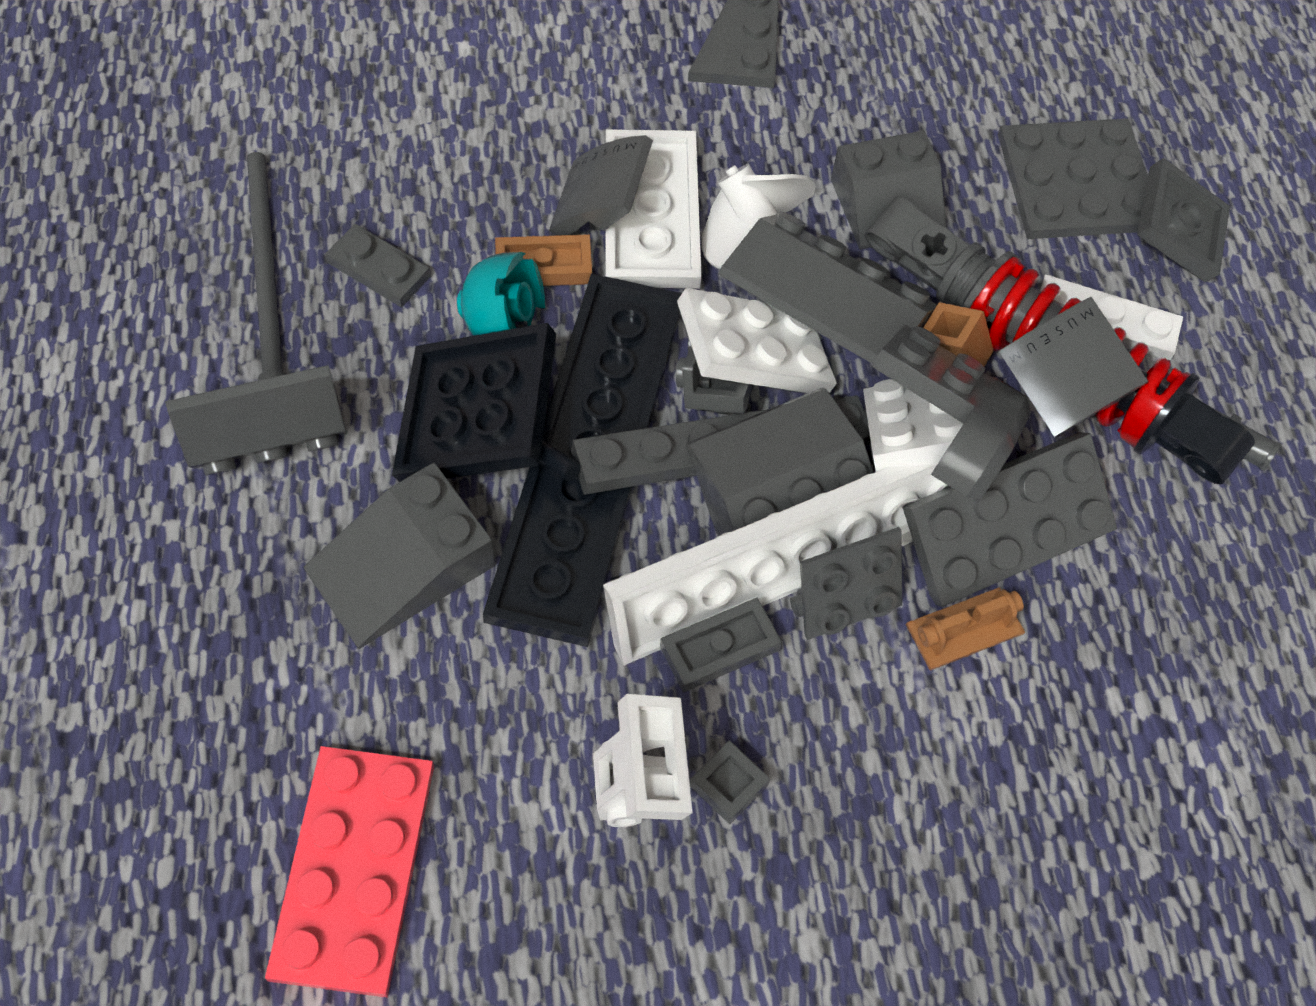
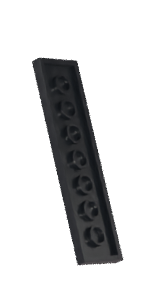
[483,274,682,647]

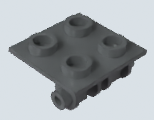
[790,527,902,640]

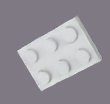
[677,288,837,393]
[863,379,963,472]

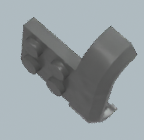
[871,325,1031,500]

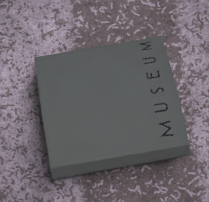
[549,135,653,236]
[999,297,1149,437]

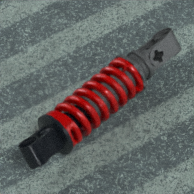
[865,197,1255,484]

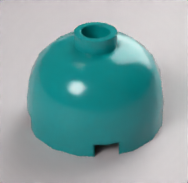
[457,252,545,336]

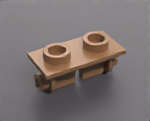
[906,587,1025,671]

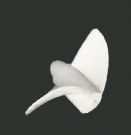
[701,164,816,269]

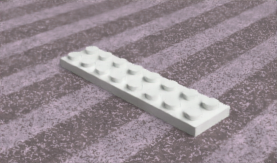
[603,464,950,665]

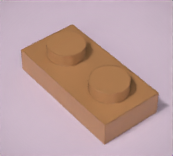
[495,235,592,286]

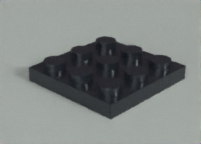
[392,323,557,482]

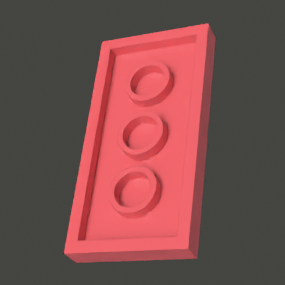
[265,746,434,998]

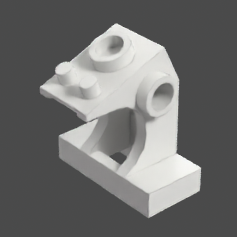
[593,694,692,827]

